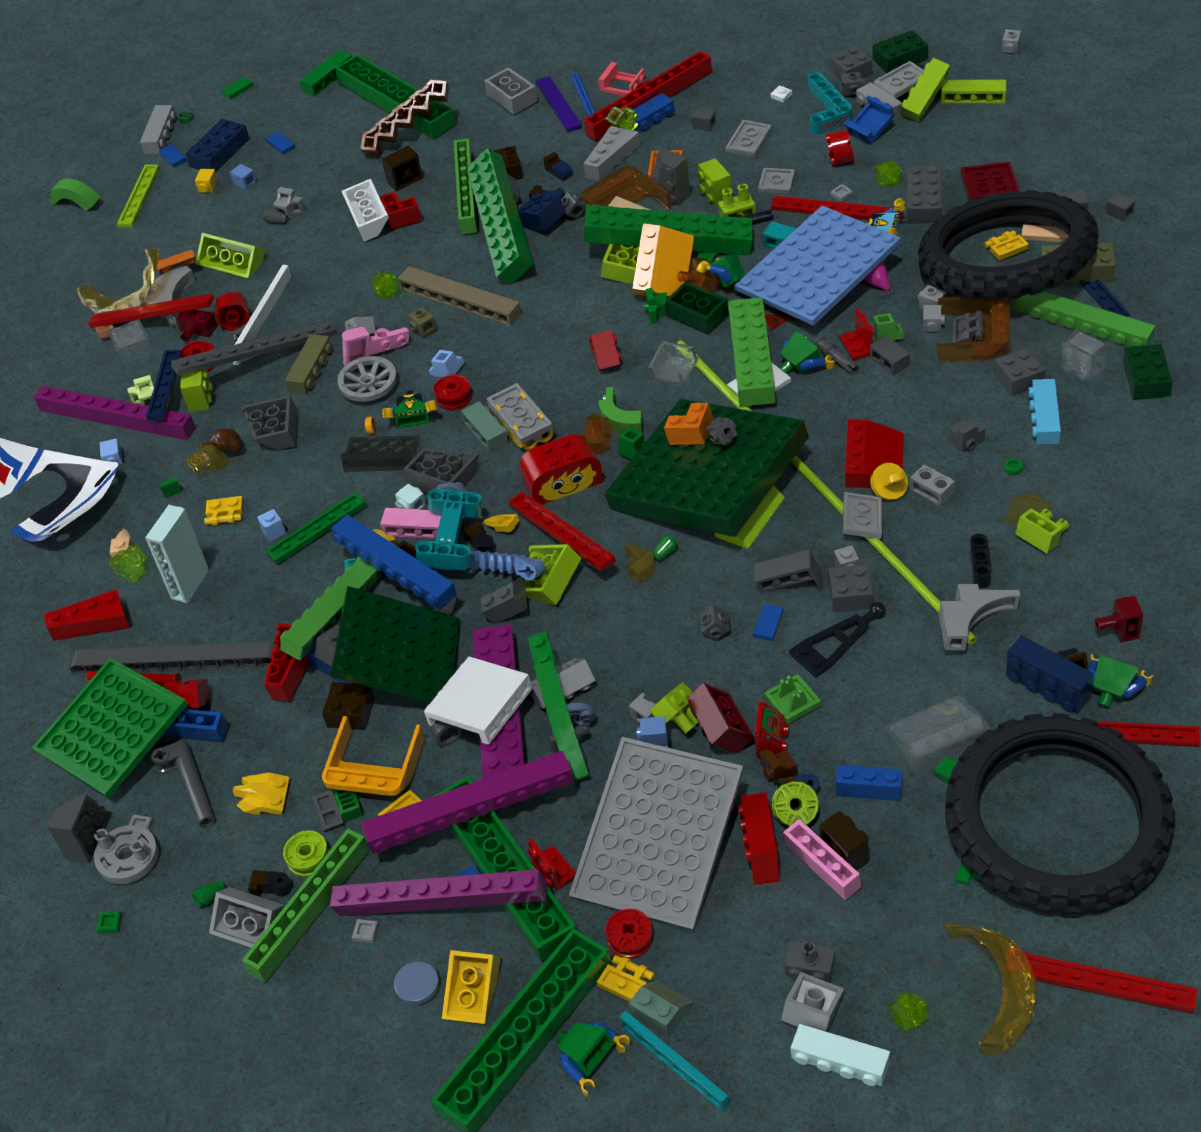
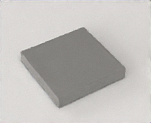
[758,168,795,194]

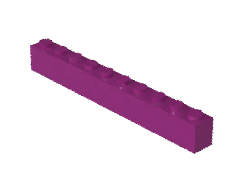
[34,386,196,441]
[361,751,574,854]
[330,870,547,916]

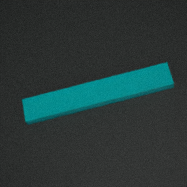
[620,1010,730,1111]

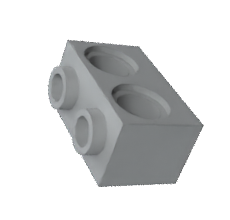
[910,465,955,506]

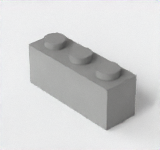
[856,82,902,120]

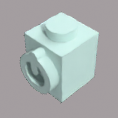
[395,484,426,510]

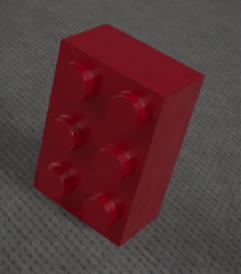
[687,683,755,753]

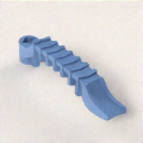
[434,550,545,580]

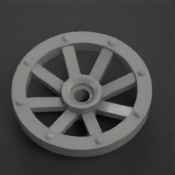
[338,356,397,402]

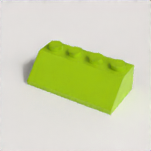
[195,233,266,278]
[715,485,785,550]

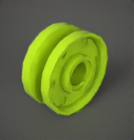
[771,781,819,827]
[283,830,330,878]

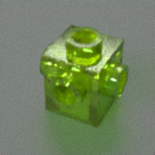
[875,160,902,187]
[372,270,398,299]
[887,992,929,1031]

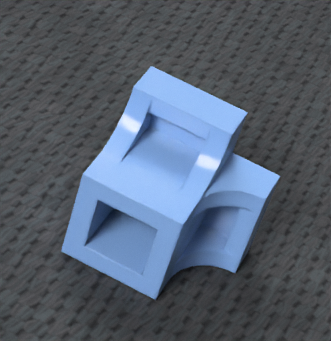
[429,350,465,377]

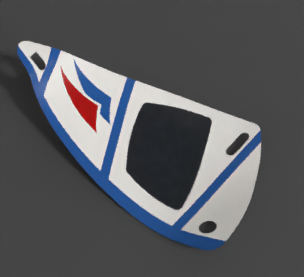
[0,438,118,542]

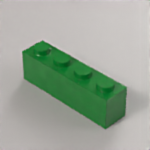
[299,50,352,97]

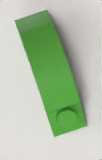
[48,179,101,211]
[599,387,643,434]

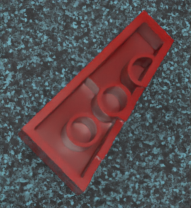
[43,589,130,641]
[264,623,309,701]
[738,792,780,885]

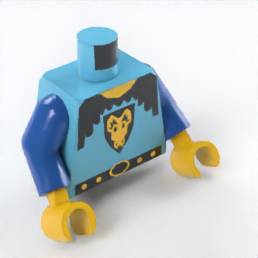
[864,198,905,236]

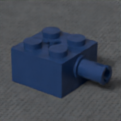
[518,188,566,231]

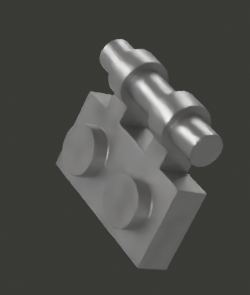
[953,311,985,348]

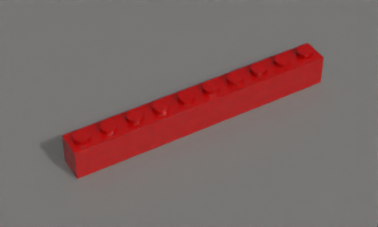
[584,51,712,141]

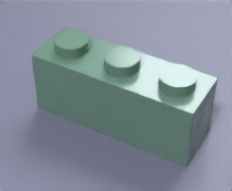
[461,402,509,452]

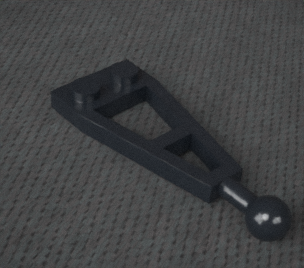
[789,602,886,678]

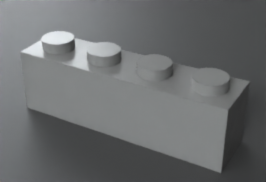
[140,105,177,154]

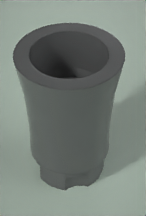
[422,710,462,747]

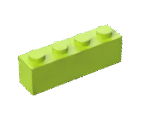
[901,58,950,122]
[941,80,1006,103]

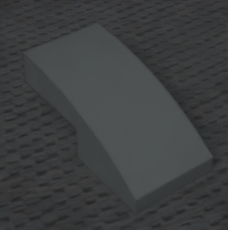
[312,790,344,832]

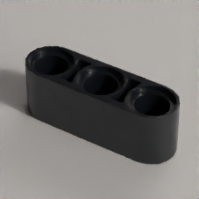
[970,533,992,588]

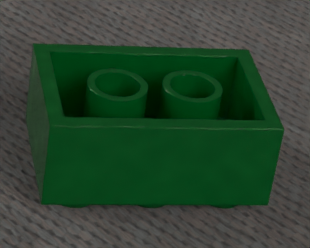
[872,30,928,74]
[665,281,729,334]
[1123,344,1173,400]

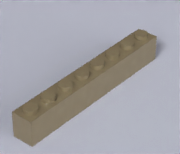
[398,266,522,326]

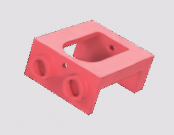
[598,62,646,96]

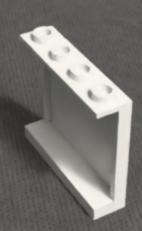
[424,657,533,745]

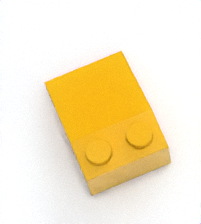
[442,950,501,1024]

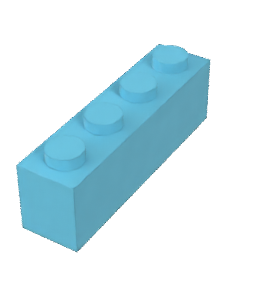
[1028,379,1061,444]

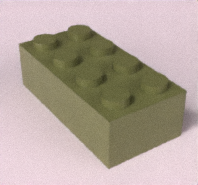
[1041,242,1115,283]

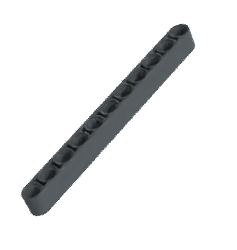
[70,642,275,675]

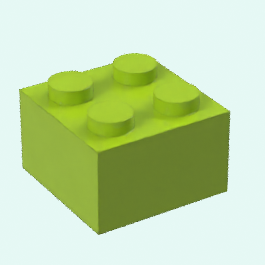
[697,158,731,207]
[180,369,213,412]

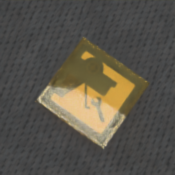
[1004,492,1053,525]

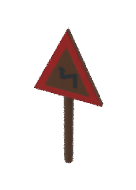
[765,314,792,330]

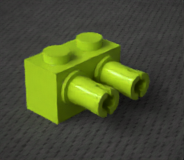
[718,184,756,217]
[1015,508,1069,554]
[649,682,699,734]

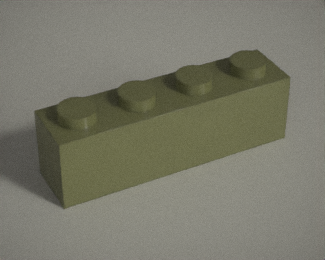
[284,334,333,395]

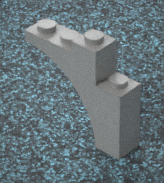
[143,263,195,330]
[939,584,1020,650]

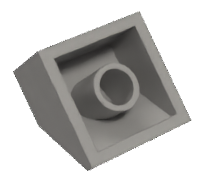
[781,972,844,1032]

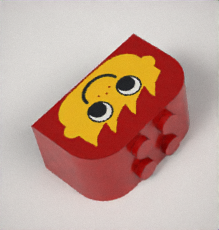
[519,434,604,505]

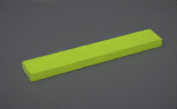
[117,164,160,227]

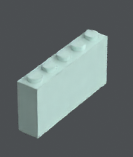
[145,505,209,603]

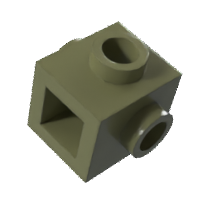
[408,307,436,337]

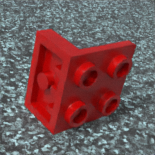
[839,309,874,361]
[528,838,576,892]

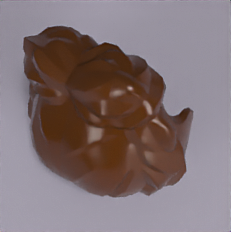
[210,428,242,451]

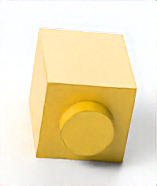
[195,169,218,193]

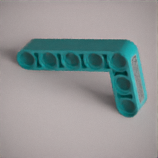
[808,72,852,134]

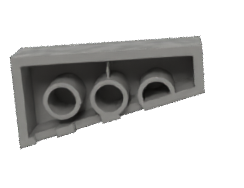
[584,126,640,181]

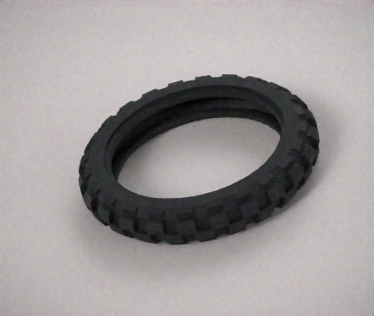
[918,190,1099,301]
[945,713,1175,915]

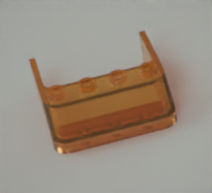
[582,166,671,209]
[937,296,1010,361]

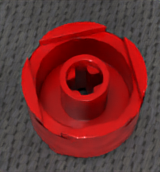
[825,130,854,166]
[214,292,250,331]

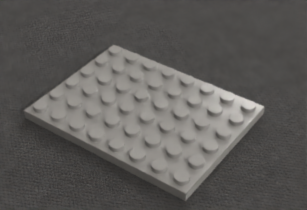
[569,737,744,931]

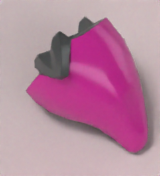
[862,259,891,291]

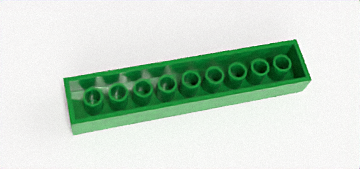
[335,54,456,139]
[467,147,533,284]
[583,205,752,255]
[432,776,577,962]
[431,928,612,1132]

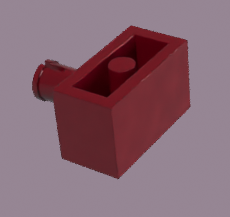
[176,310,217,342]
[1095,595,1143,643]

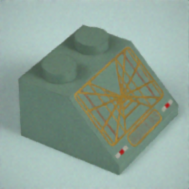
[628,980,694,1038]

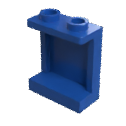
[844,95,895,144]

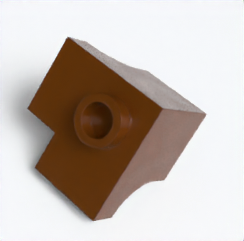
[759,749,797,786]

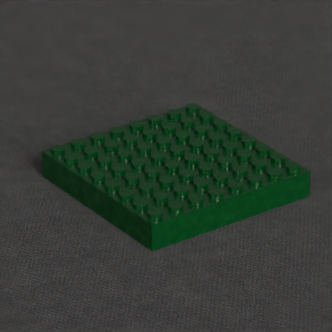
[604,399,809,537]

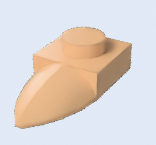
[110,529,131,557]

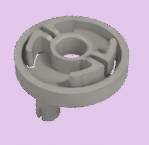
[94,825,159,884]

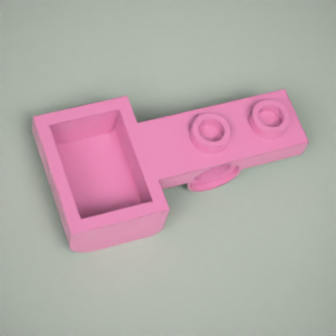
[342,327,409,366]

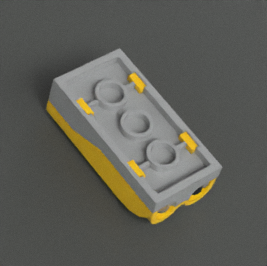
[487,383,553,450]

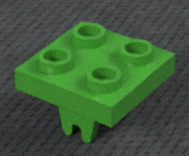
[764,674,821,724]

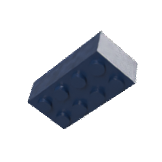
[185,119,250,172]
[1006,635,1094,715]

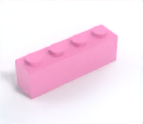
[380,508,441,539]
[783,819,861,901]

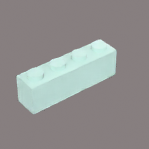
[791,1024,890,1086]

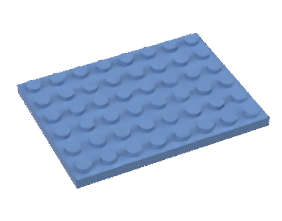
[735,206,902,326]

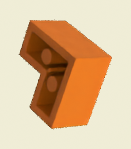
[664,403,714,445]

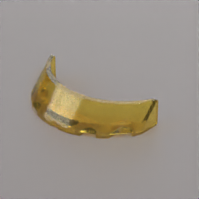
[76,249,159,314]
[944,923,1037,1057]

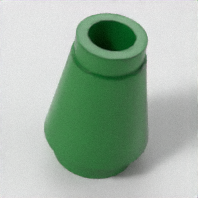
[651,535,678,563]
[192,880,225,908]

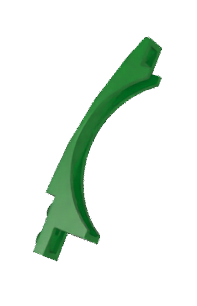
[528,631,590,783]

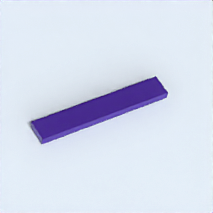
[536,76,582,133]

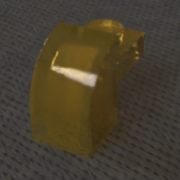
[185,442,229,473]
[625,542,655,586]

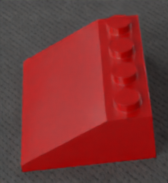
[845,419,904,488]

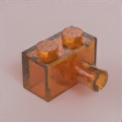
[677,258,720,293]
[583,413,612,455]

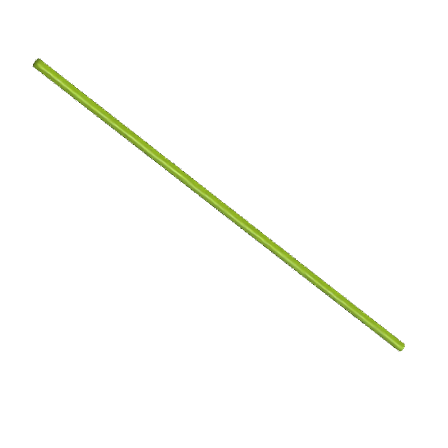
[676,340,977,645]

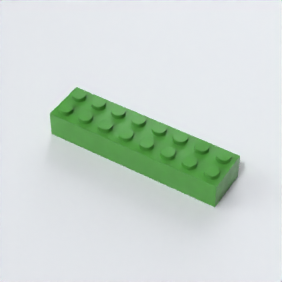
[728,297,775,407]

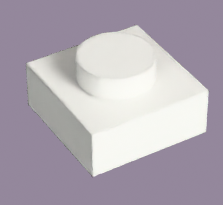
[771,86,792,103]

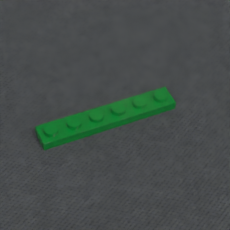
[265,492,367,565]

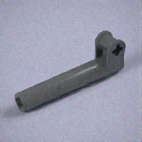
[151,741,215,828]

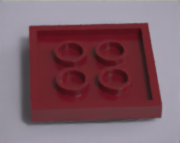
[961,161,1019,201]

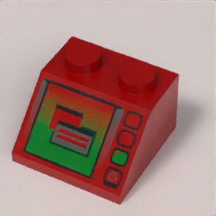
[755,701,789,759]

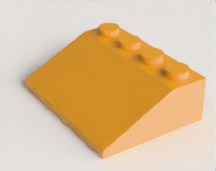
[633,224,694,298]

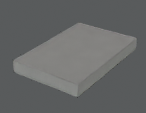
[874,61,924,98]
[725,120,772,157]
[842,492,882,539]

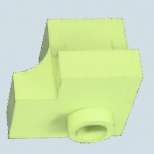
[127,375,154,406]

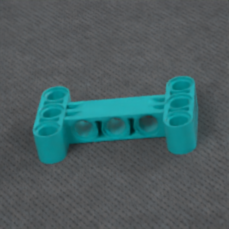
[416,489,482,570]

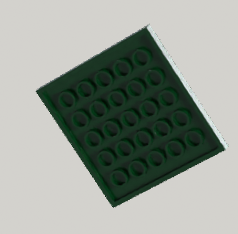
[330,586,460,704]

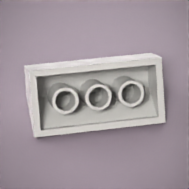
[342,179,389,242]

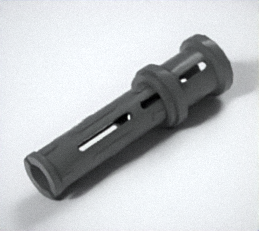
[813,335,859,375]

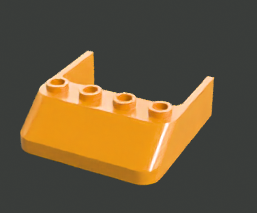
[322,716,425,796]

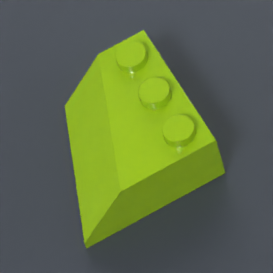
[601,244,639,284]
[520,544,581,605]

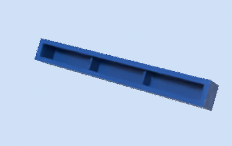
[331,514,457,610]

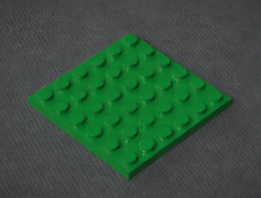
[32,658,188,798]

